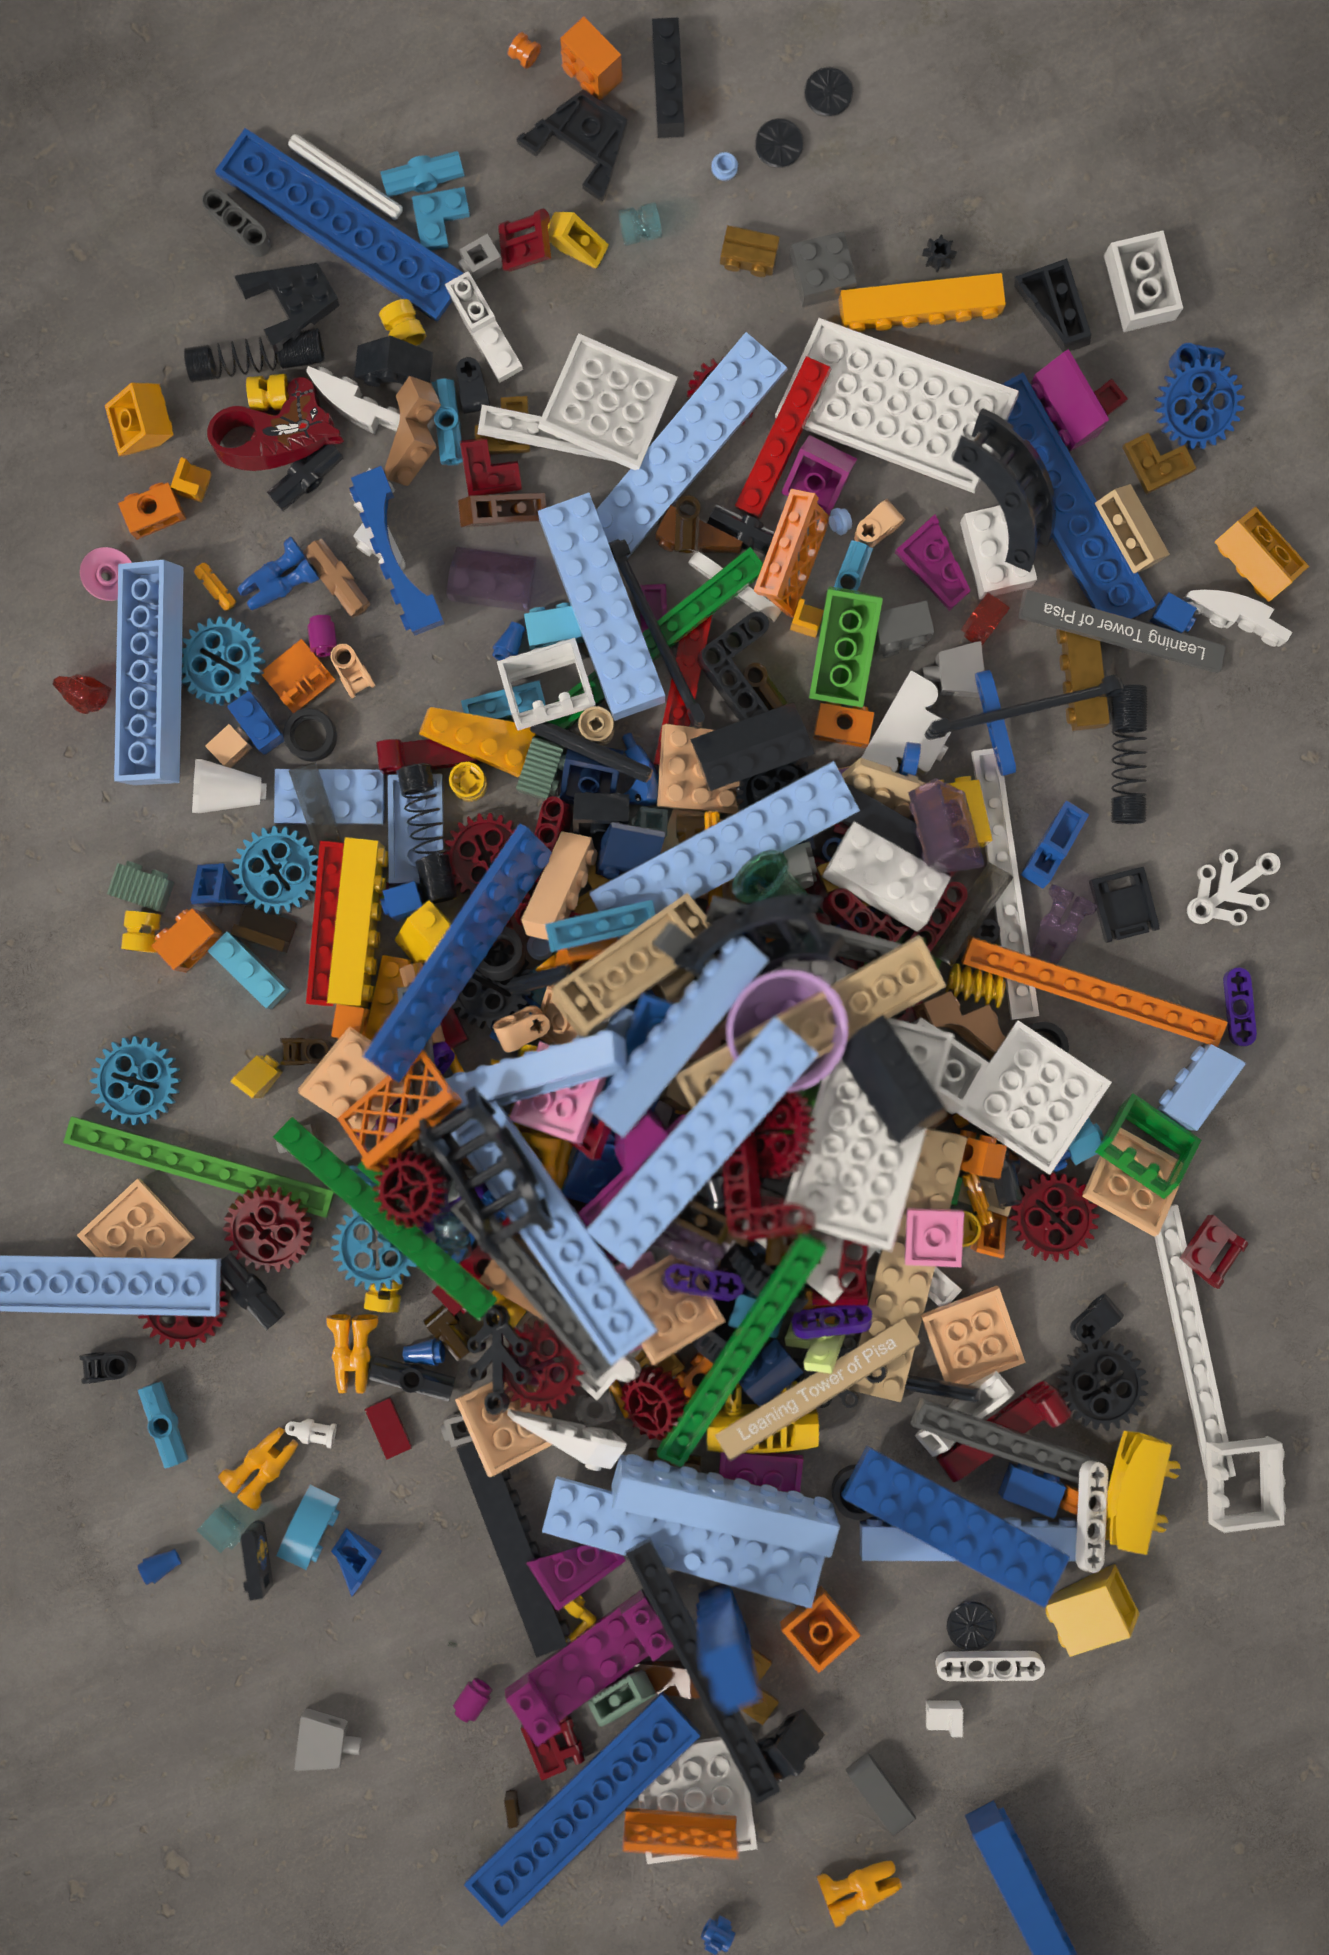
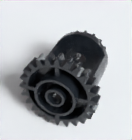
[692,1245,809,1364]

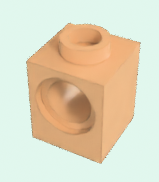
[205,724,253,768]

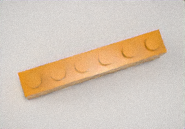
[839,273,1006,333]

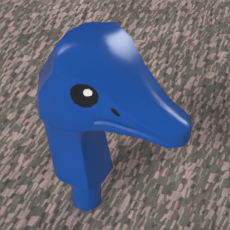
[622,733,659,806]

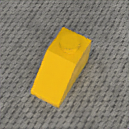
[548,212,609,268]
[231,1055,283,1098]

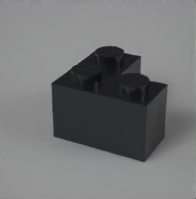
[354,336,433,387]
[756,1709,825,1783]

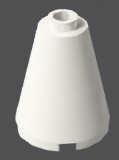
[192,759,267,813]

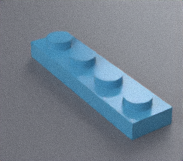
[545,900,656,951]

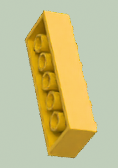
[327,838,388,1008]

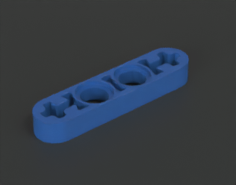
[975,669,1016,776]

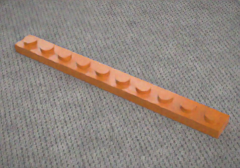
[961,936,1228,1047]

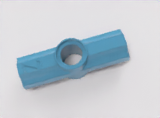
[380,151,464,197]
[431,378,463,466]
[822,540,873,618]
[138,1381,189,1469]

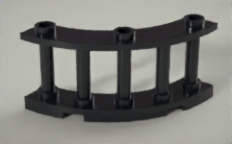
[952,408,1056,572]
[673,895,846,978]
[419,1087,555,1261]

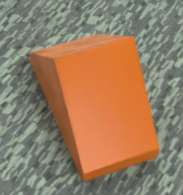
[970,1210,1007,1259]

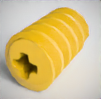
[945,963,1006,1008]

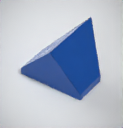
[191,863,254,907]
[331,1528,382,1597]

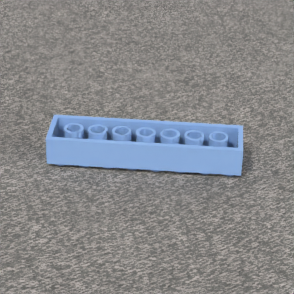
[538,493,665,721]
[114,560,183,785]
[612,1454,840,1558]

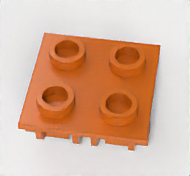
[261,639,336,713]

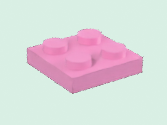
[904,1208,964,1267]

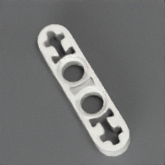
[688,552,782,623]
[1076,1460,1108,1573]
[935,1651,1045,1681]

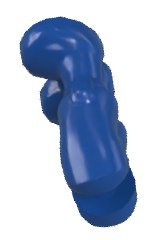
[237,536,320,610]

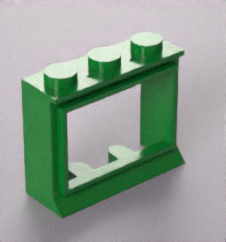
[1095,1093,1202,1199]

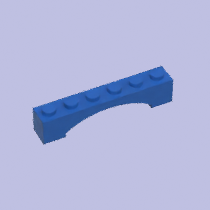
[349,466,445,636]

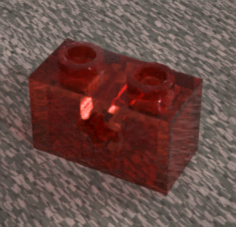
[961,592,1010,645]

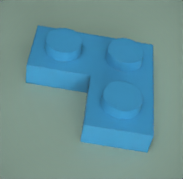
[412,187,470,251]

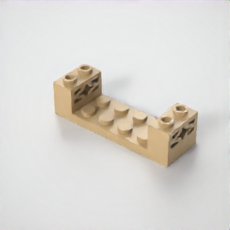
[552,893,716,1038]

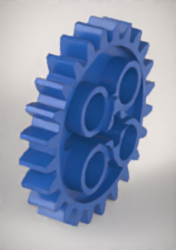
[1154,358,1245,449]

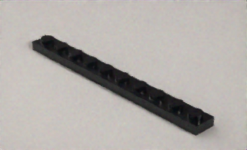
[625,1538,781,1805]

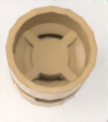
[578,706,614,746]

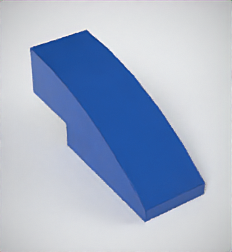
[1020,801,1089,889]

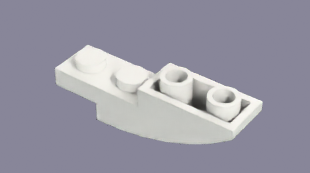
[445,271,523,383]
[306,366,400,434]
[1182,590,1292,647]

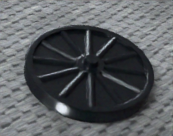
[805,67,853,117]
[755,118,803,168]
[946,1601,997,1651]

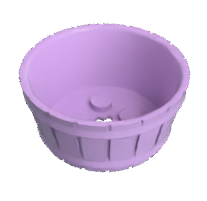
[726,970,848,1092]

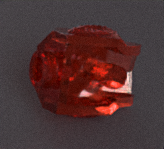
[52,674,112,714]

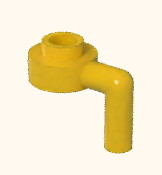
[564,1595,596,1640]

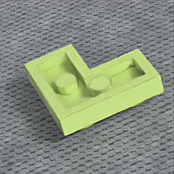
[785,1320,846,1373]

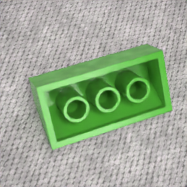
[809,586,883,707]

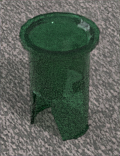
[732,850,824,914]

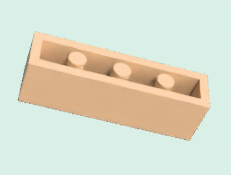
[522,831,598,940]

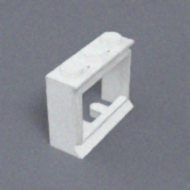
[497,638,596,730]
[1206,1436,1286,1533]

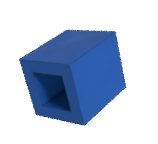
[1149,592,1197,633]

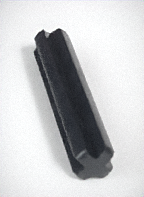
[507,964,573,995]
[905,1375,981,1402]

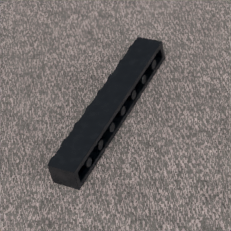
[456,1441,571,1658]

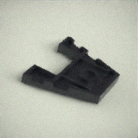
[516,89,627,202]
[234,263,340,353]

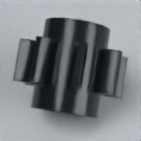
[922,235,957,272]

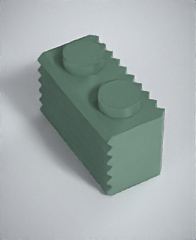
[516,737,566,800]
[107,861,174,913]
[588,1670,656,1726]

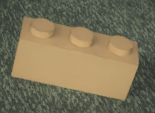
[1095,484,1170,574]

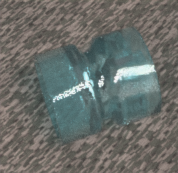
[618,202,662,246]
[433,1211,472,1262]

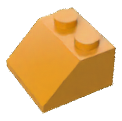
[105,382,174,456]

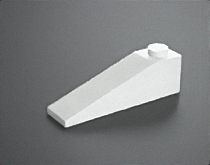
[507,1409,627,1471]

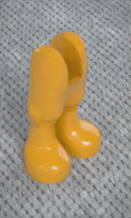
[529,1133,574,1190]
[326,1314,378,1394]
[218,1427,299,1511]
[817,1861,902,1928]

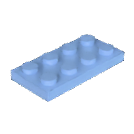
[274,769,385,825]
[388,774,444,884]

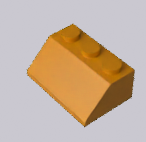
[1215,506,1309,602]

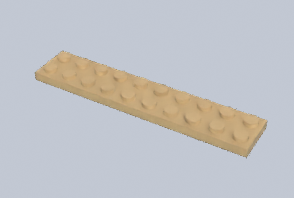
[674,936,946,1109]
[848,1128,967,1402]

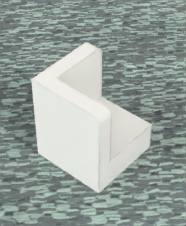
[926,1700,963,1737]

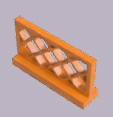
[753,489,829,618]
[337,1049,463,1172]
[623,1808,738,1859]

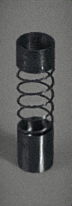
[184,328,325,383]
[1111,684,1148,824]
[396,763,458,904]

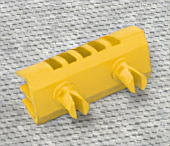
[706,1380,819,1453]
[1105,1431,1181,1555]

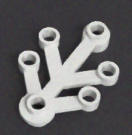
[1187,849,1281,926]

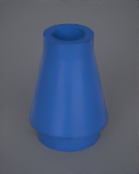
[492,622,525,661]
[403,1338,445,1366]
[137,1549,182,1585]

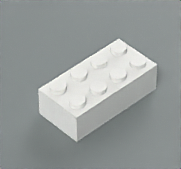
[822,822,951,932]

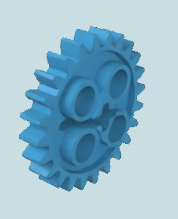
[181,616,265,706]
[231,826,319,915]
[90,1036,181,1125]
[331,1209,417,1291]

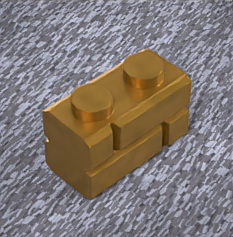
[720,225,780,277]

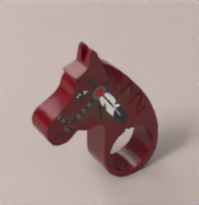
[207,377,344,471]

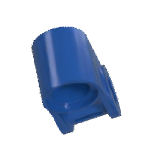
[1169,343,1225,381]

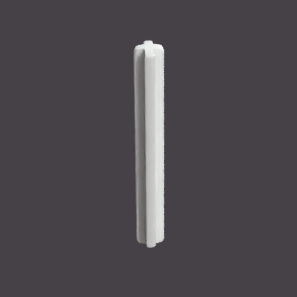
[288,134,403,220]

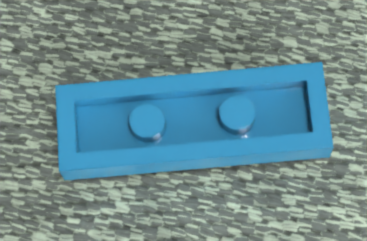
[461,680,546,720]

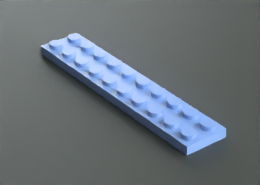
[596,332,788,569]
[589,761,860,939]
[586,1016,819,1268]
[451,1100,659,1365]
[0,1255,221,1316]
[542,1476,825,1608]

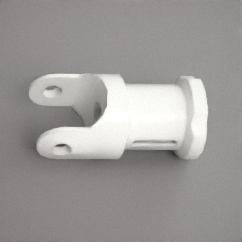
[285,1419,337,1449]

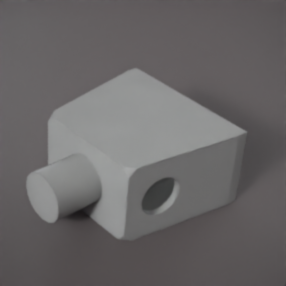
[921,641,984,698]
[294,1708,362,1771]

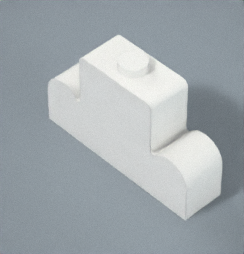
[861,671,951,775]

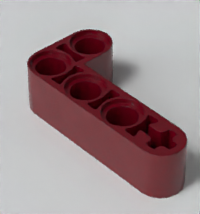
[376,739,483,775]

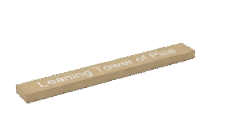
[715,1318,920,1461]

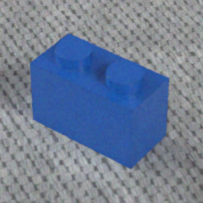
[227,691,284,755]
[380,881,424,921]
[998,1462,1066,1518]

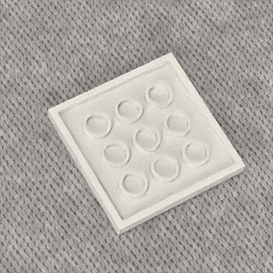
[538,333,678,470]
[956,1021,1112,1174]
[638,1737,757,1864]

